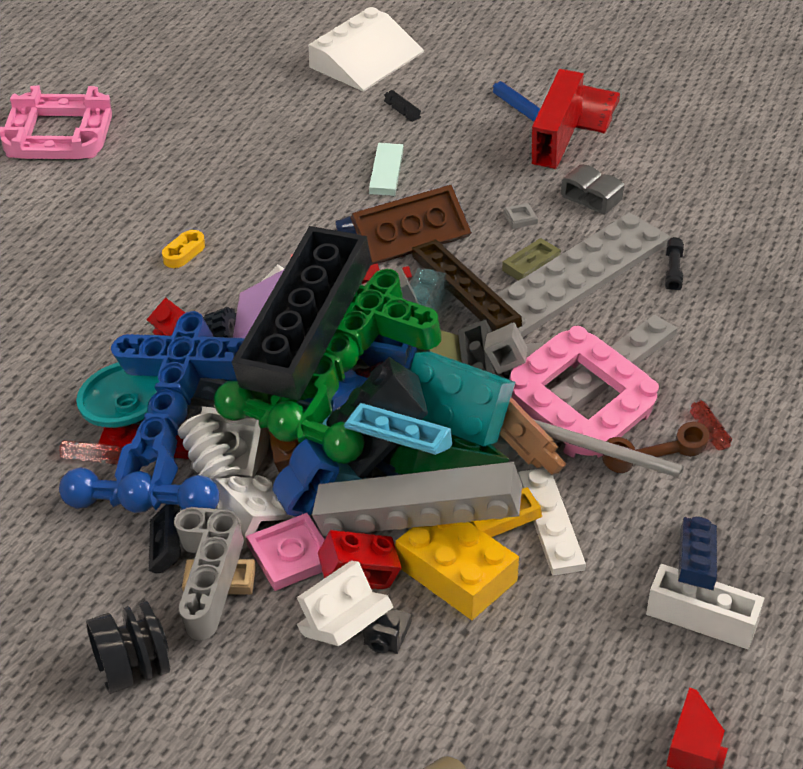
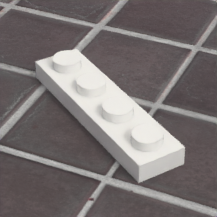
[518,468,586,576]

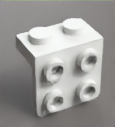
[214,475,295,549]

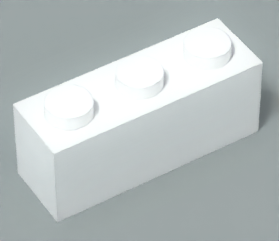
[646,564,765,650]

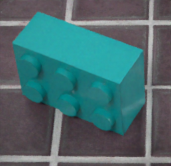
[410,351,515,446]

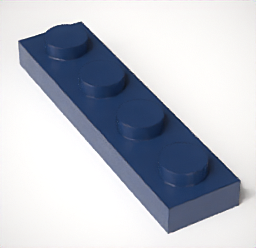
[678,516,717,591]

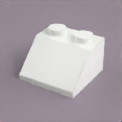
[190,406,270,478]

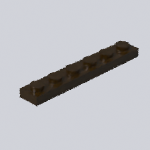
[412,240,522,331]

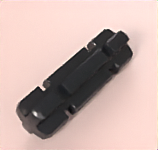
[384,90,421,122]

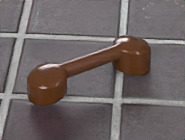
[602,421,710,473]

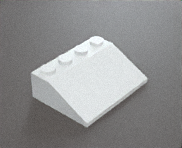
[308,7,424,92]

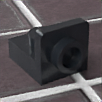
[363,608,412,654]

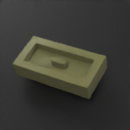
[502,238,561,281]

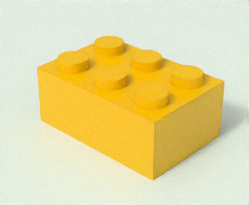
[395,522,519,620]

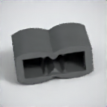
[561,164,624,214]

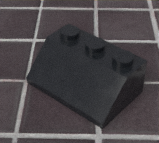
[326,357,428,479]

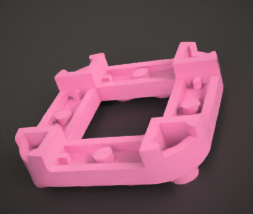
[0,85,112,159]
[509,326,659,458]

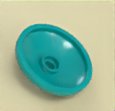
[76,363,159,428]

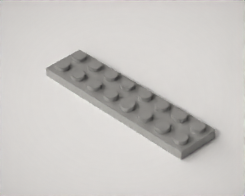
[497,212,671,338]

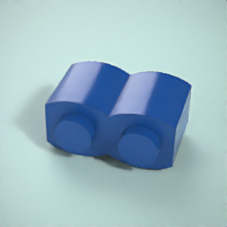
[273,439,339,517]

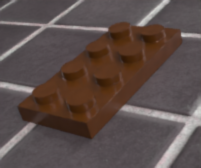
[350,185,472,265]

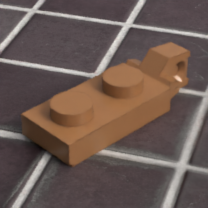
[500,397,567,475]

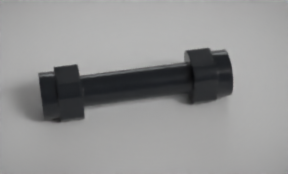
[665,237,684,290]

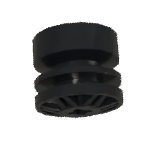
[86,600,170,694]

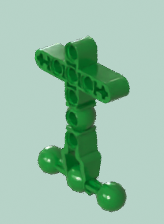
[214,269,442,464]

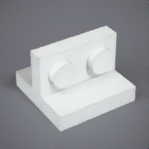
[297,560,393,646]

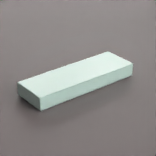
[369,143,403,196]

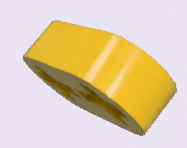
[162,230,205,268]

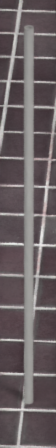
[351,364,684,478]

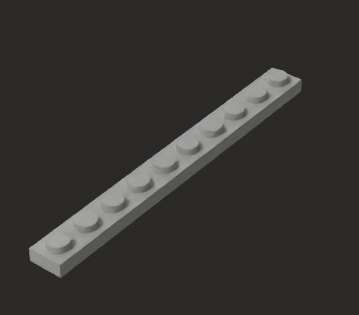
[491,315,678,461]

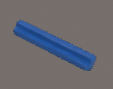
[493,81,540,121]

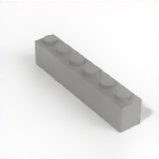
[312,462,522,537]

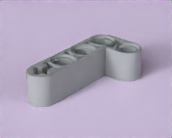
[174,507,244,640]

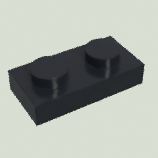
[149,504,181,574]

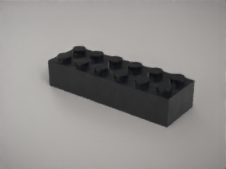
[232,226,372,401]

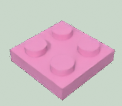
[246,513,325,591]

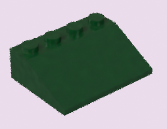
[383,434,509,475]

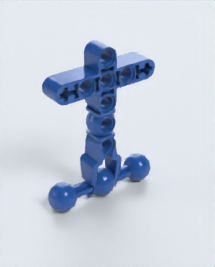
[59,311,244,513]

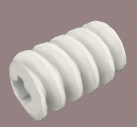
[178,412,240,481]

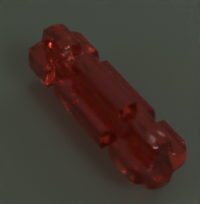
[690,400,732,450]
[59,440,121,465]

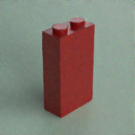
[531,69,584,169]

